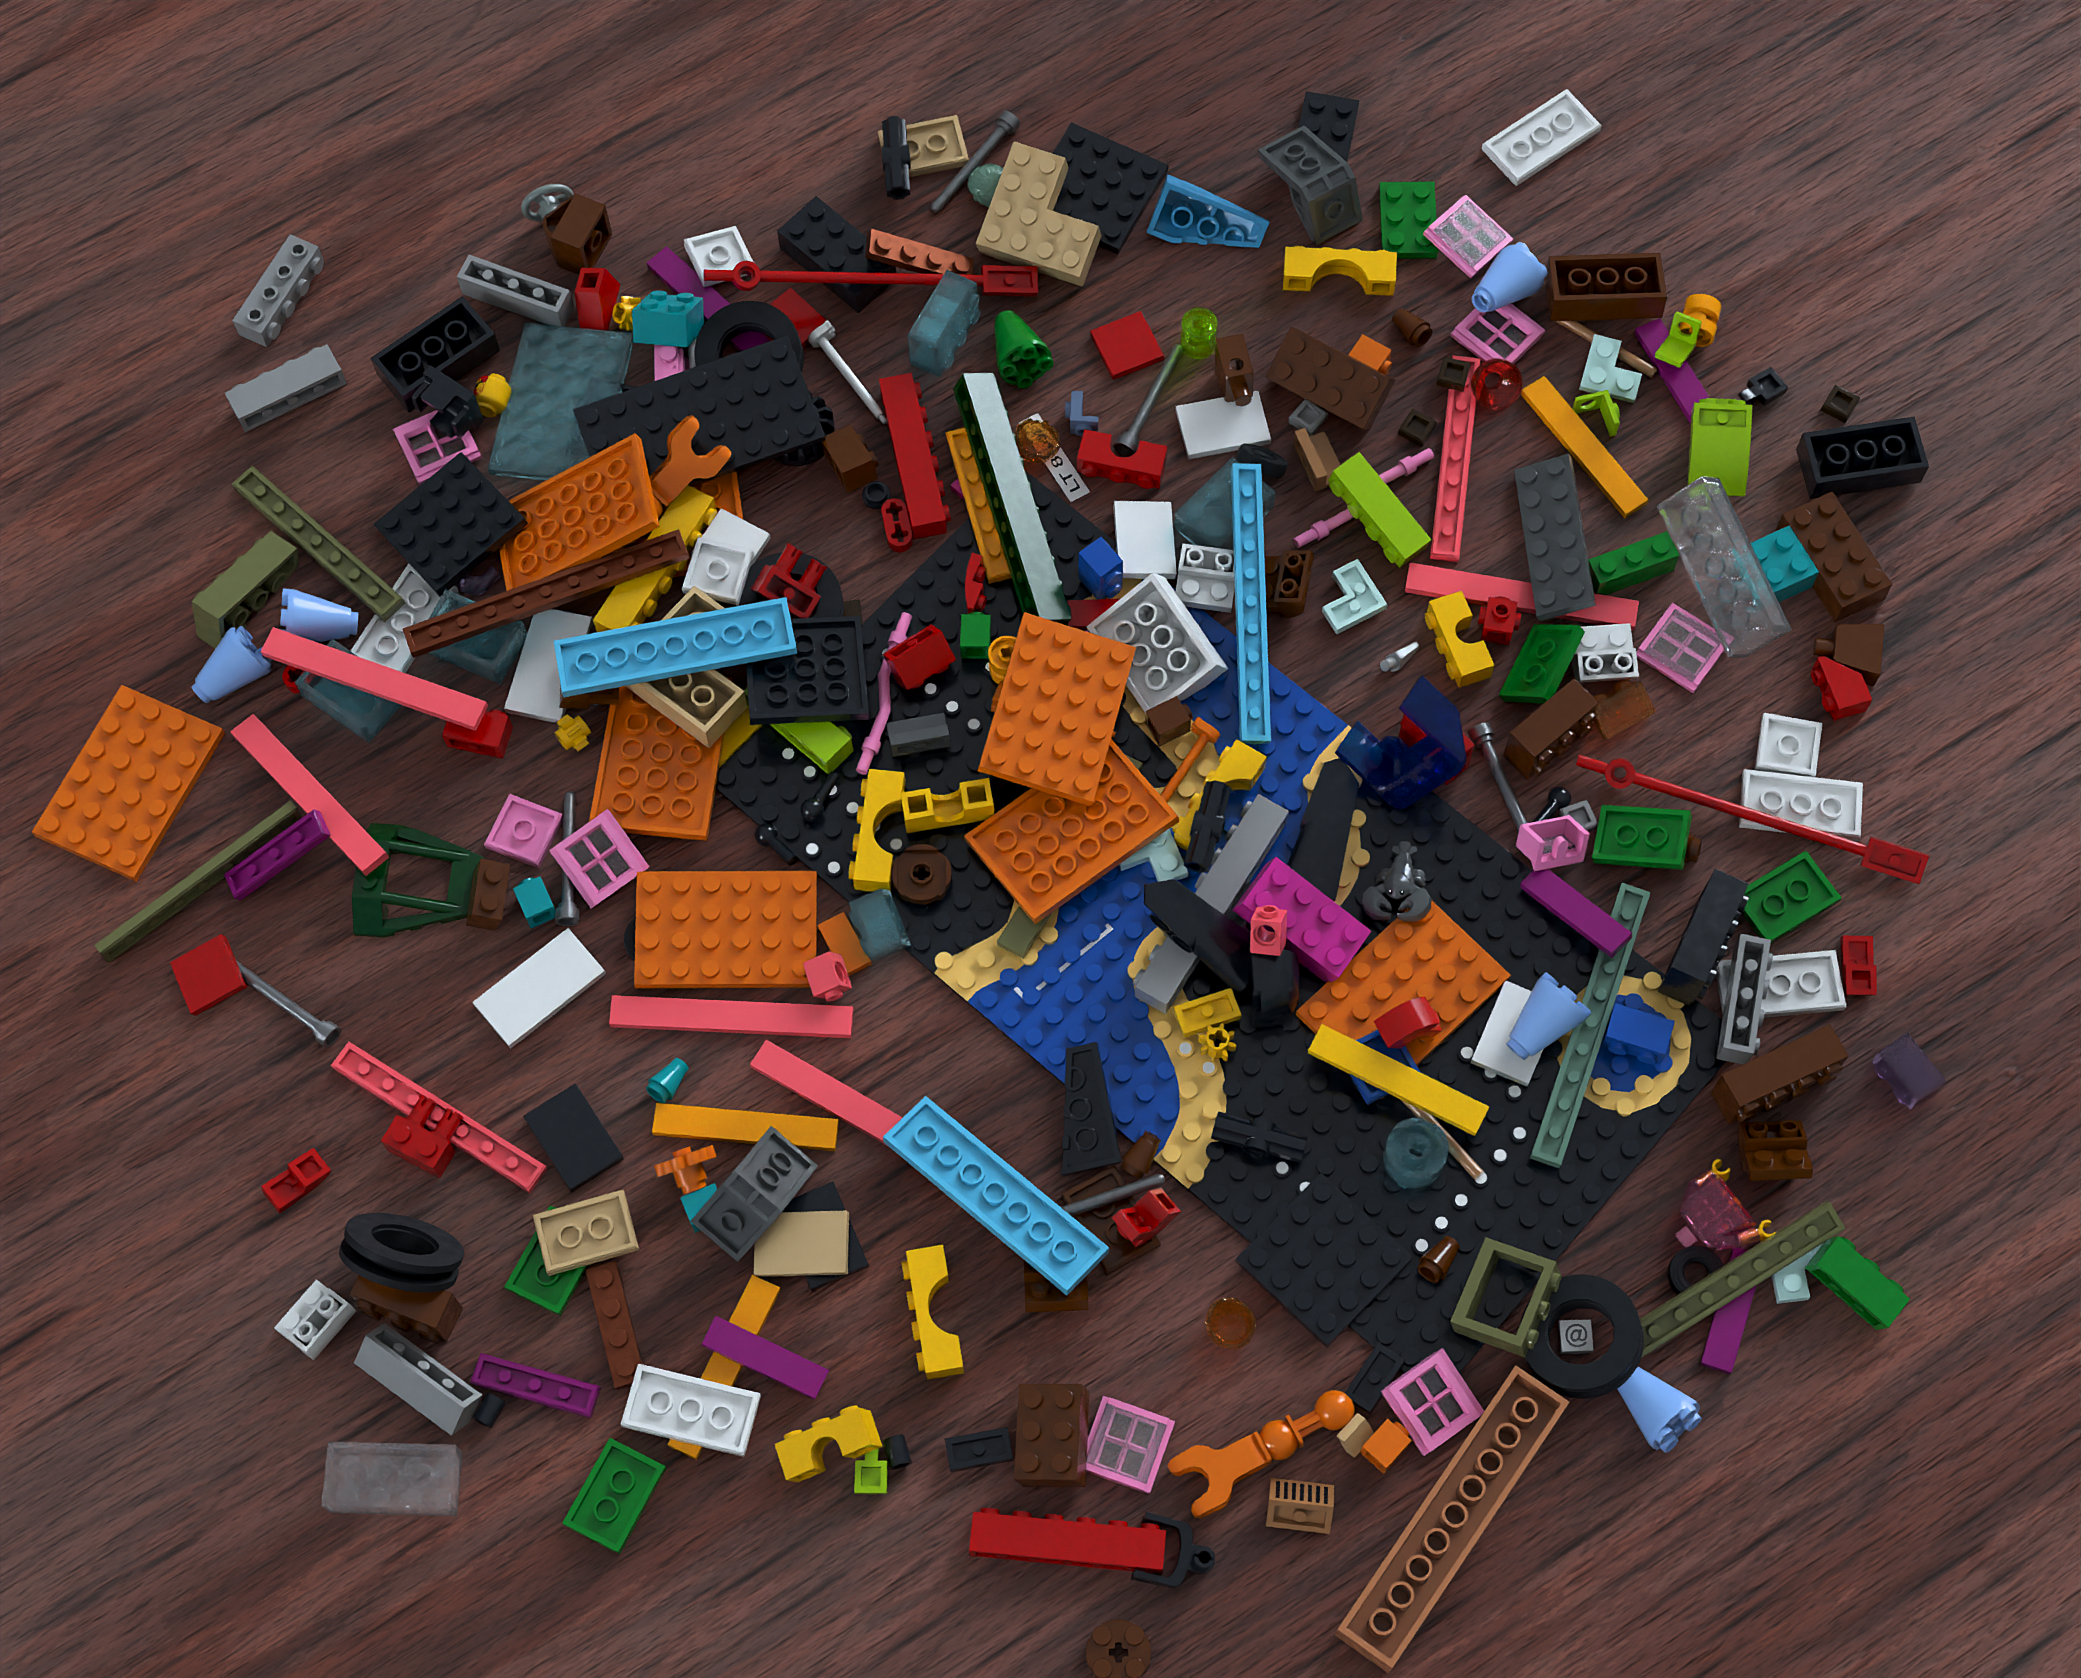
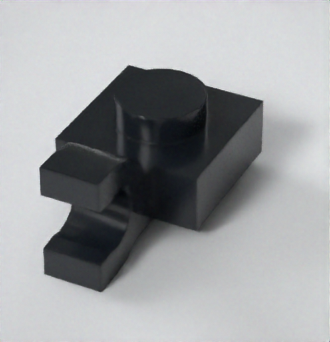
[1738,367,1788,406]

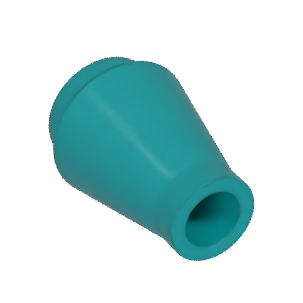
[646,1058,689,1104]

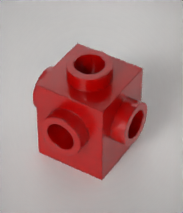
[1478,596,1521,645]

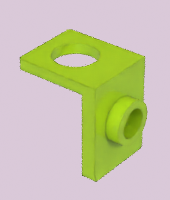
[1655,311,1702,368]
[1572,390,1620,437]

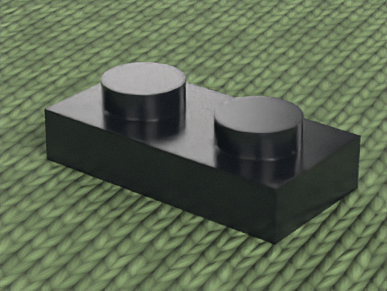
[1345,1342,1405,1415]
[945,1427,1013,1472]

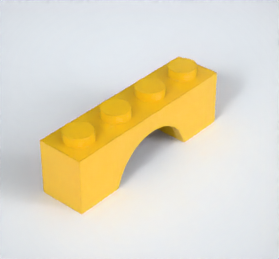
[1283,246,1397,296]
[1172,739,1267,851]
[849,769,906,893]
[901,1245,964,1380]

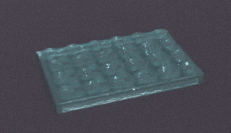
[488,323,633,480]

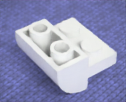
[1175,544,1235,613]
[1572,623,1639,683]
[274,1280,356,1360]

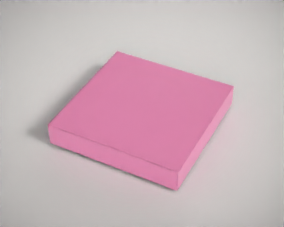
[484,794,563,869]

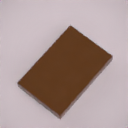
[1061,1165,1161,1276]

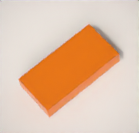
[817,912,872,976]

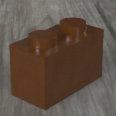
[821,425,879,493]
[466,858,510,931]

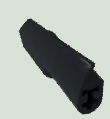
[1287,757,1359,901]
[1144,879,1251,994]

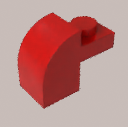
[1374,997,1442,1049]
[1112,1188,1181,1247]

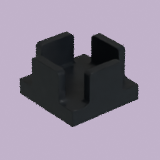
[411,365,484,438]

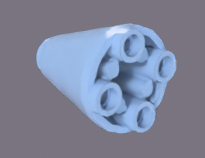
[1472,242,1548,313]
[280,588,358,643]
[191,626,272,704]
[1506,972,1592,1060]
[1617,1367,1702,1453]

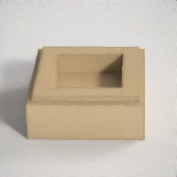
[1337,1413,1374,1458]

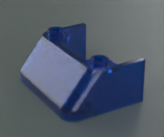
[1335,675,1467,809]

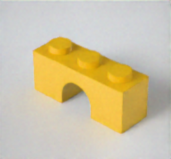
[1425,591,1495,688]
[900,778,994,833]
[775,1405,883,1482]

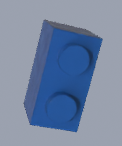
[1078,537,1123,599]
[1601,1003,1675,1064]

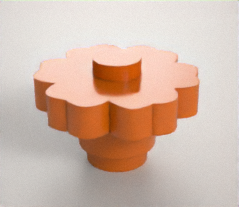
[654,1145,717,1195]

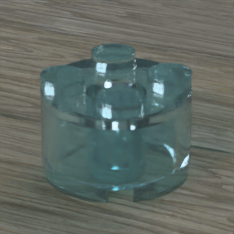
[1383,1118,1449,1188]

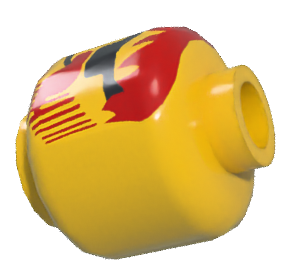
[473,373,512,417]

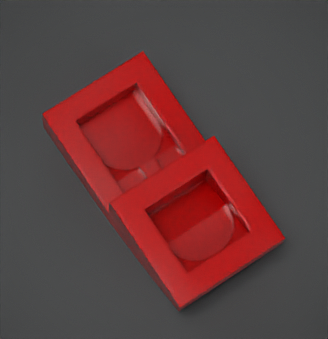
[1840,935,1877,996]
[261,1148,331,1214]

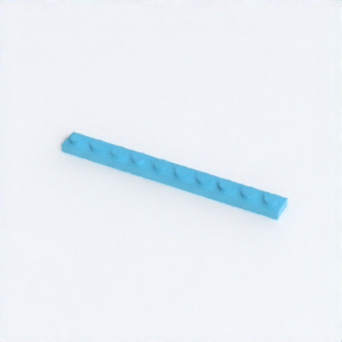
[1231,463,1271,744]

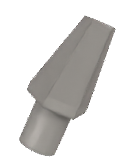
[1380,642,1420,672]

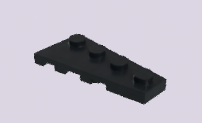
[1061,1042,1123,1176]

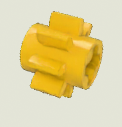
[613,296,641,331]
[554,714,591,752]
[1198,1023,1236,1063]

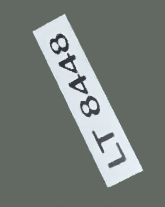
[1019,413,1090,502]

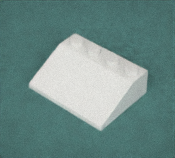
[1087,573,1229,713]

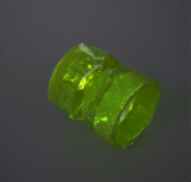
[1180,307,1218,359]

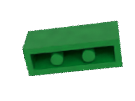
[1588,531,1680,595]
[1805,1236,1910,1330]

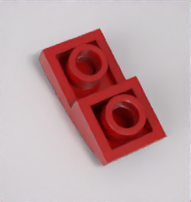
[965,553,987,614]

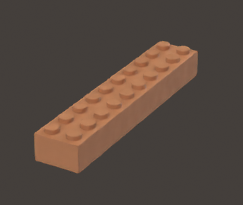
[1335,1365,1570,1674]

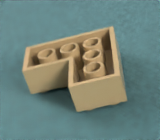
[976,141,1101,287]
[625,586,747,748]

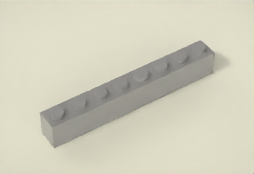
[1133,794,1289,1014]

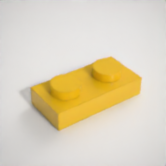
[1173,988,1241,1038]

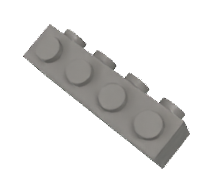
[232,234,324,347]
[457,255,574,330]
[225,344,347,432]
[1716,934,1773,1064]
[354,1323,482,1436]

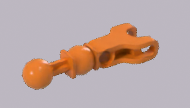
[605,415,731,556]
[1167,1390,1355,1519]

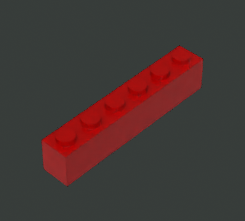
[879,372,951,540]
[969,1508,1166,1575]

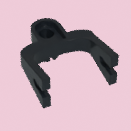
[1130,1512,1215,1588]

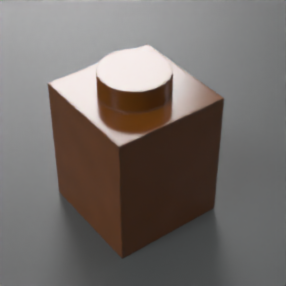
[1145,696,1193,747]

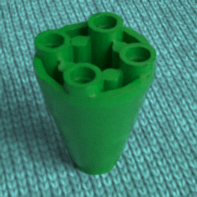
[994,310,1054,389]

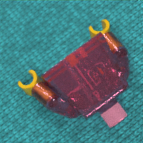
[1675,1159,1776,1250]

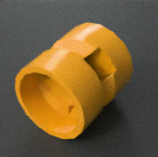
[1679,294,1722,347]
[988,636,1016,685]

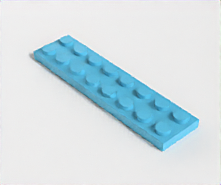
[554,597,797,697]
[883,1096,1109,1295]

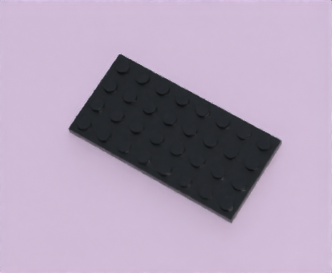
[573,335,826,487]

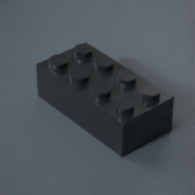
[777,196,896,313]
[371,296,500,413]
[1796,416,1929,499]
[1657,869,1749,1007]

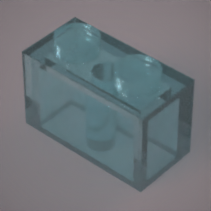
[849,888,911,960]

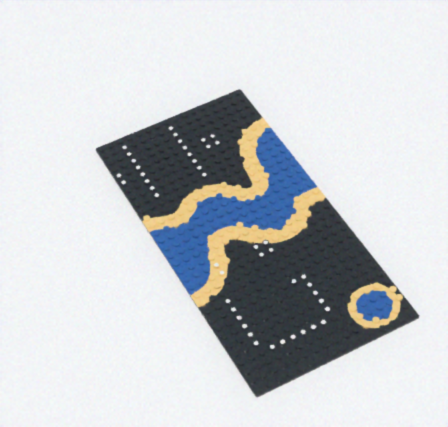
[716,471,1726,1397]

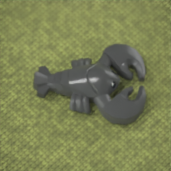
[1362,841,1432,922]

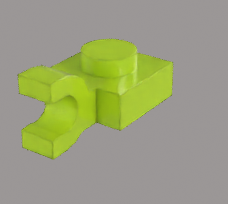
[854,1448,888,1494]

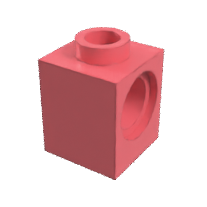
[1250,905,1287,956]
[803,951,852,1001]

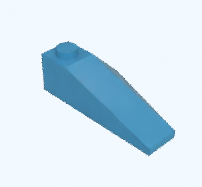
[1146,174,1270,248]

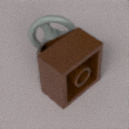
[521,184,613,275]

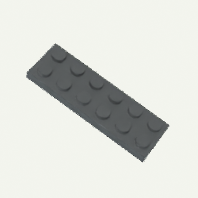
[1514,453,1596,621]

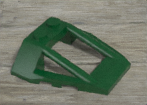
[352,823,484,938]

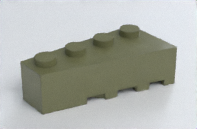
[192,531,299,649]

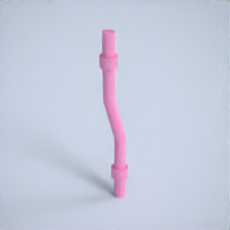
[1293,448,1434,548]
[856,612,912,775]

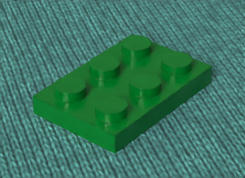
[1379,182,1438,259]
[1499,624,1585,704]
[1592,805,1692,870]
[1742,851,1842,944]
[504,1205,589,1317]
[562,1438,667,1554]

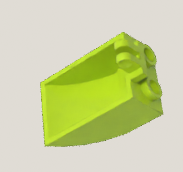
[1687,398,1753,496]

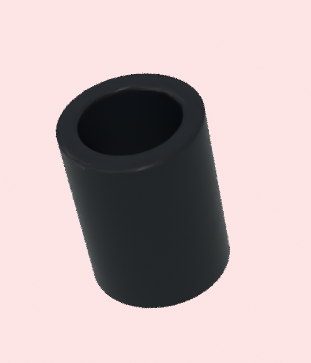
[472,1392,506,1428]
[883,1434,912,1470]

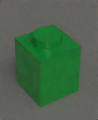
[960,612,991,659]

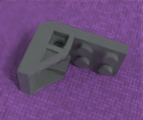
[1258,126,1363,245]
[691,1126,818,1262]

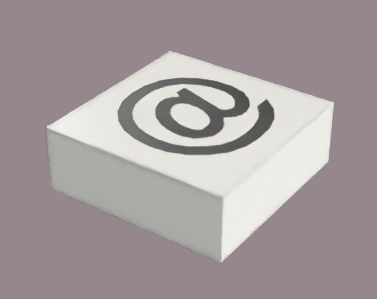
[1558,1320,1594,1354]

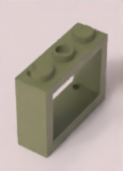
[1450,1237,1562,1357]

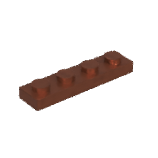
[865,229,974,287]
[585,1261,643,1390]

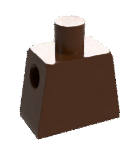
[1215,334,1253,406]
[1813,624,1885,686]

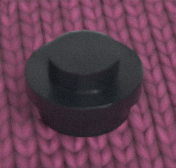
[862,481,891,509]

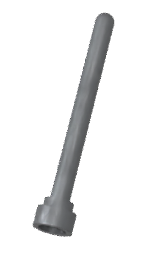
[930,111,1020,213]
[1114,344,1183,457]
[1468,722,1528,832]
[555,791,579,926]
[236,961,341,1048]
[1061,1174,1165,1216]

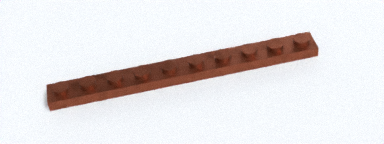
[403,529,690,658]

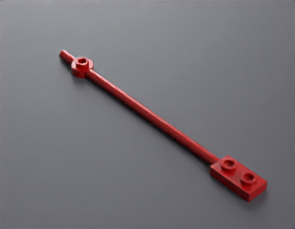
[703,261,1038,296]
[1576,754,1929,884]

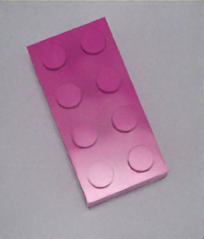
[1232,857,1371,983]

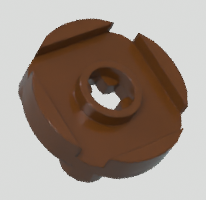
[891,844,952,904]
[1086,1619,1151,1678]

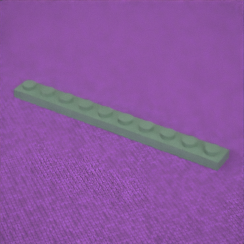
[1530,883,1651,1169]

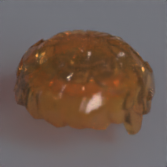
[1014,418,1061,463]
[1205,1297,1256,1349]

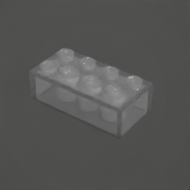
[321,1442,463,1516]

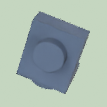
[1065,391,1099,437]

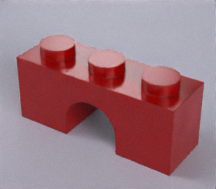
[1077,429,1168,489]

